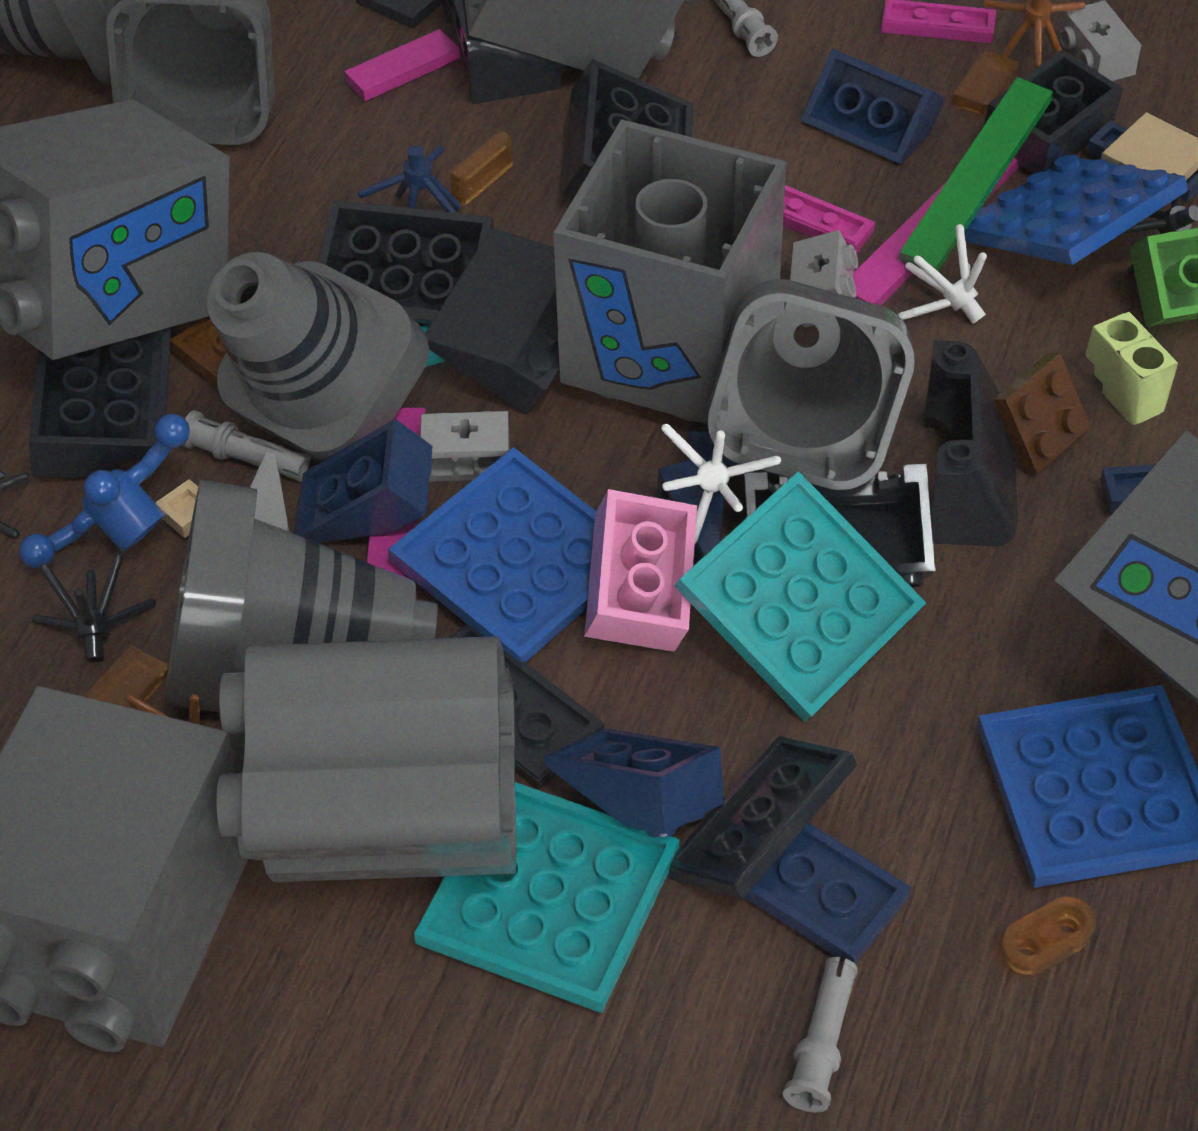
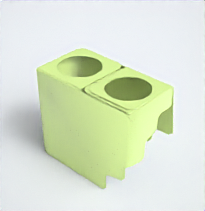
[1085,312,1178,425]

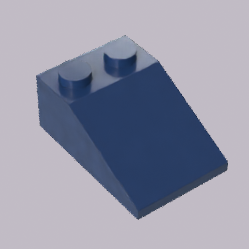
[294,419,433,543]
[544,728,724,837]

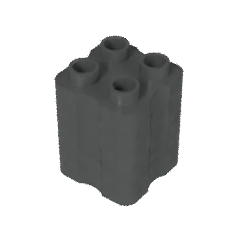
[217,636,517,882]

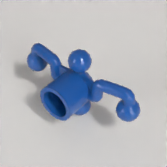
[19,413,190,569]

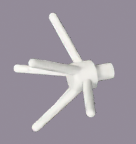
[898,224,987,324]
[661,424,781,544]

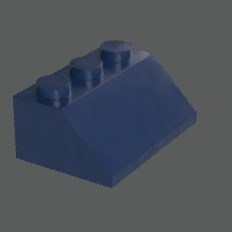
[801,48,946,164]

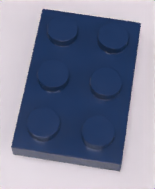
[745,823,911,965]

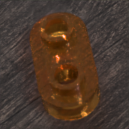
[1001,897,1096,975]

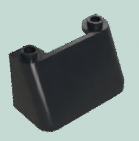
[442,0,566,104]
[924,340,1018,546]
[740,464,935,588]

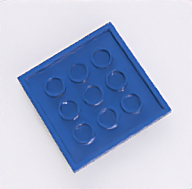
[964,155,1188,265]
[388,447,596,662]
[977,685,1198,888]

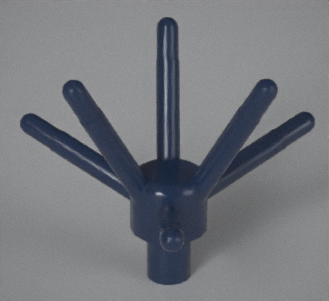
[358,145,462,213]

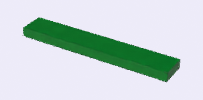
[900,77,1053,272]

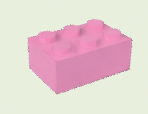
[584,489,697,652]

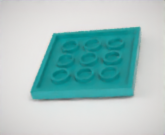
[674,471,926,722]
[414,782,680,1013]

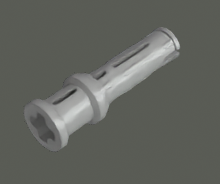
[714,0,778,57]
[182,410,311,482]
[783,957,858,1113]

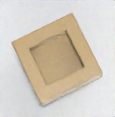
[156,479,198,538]

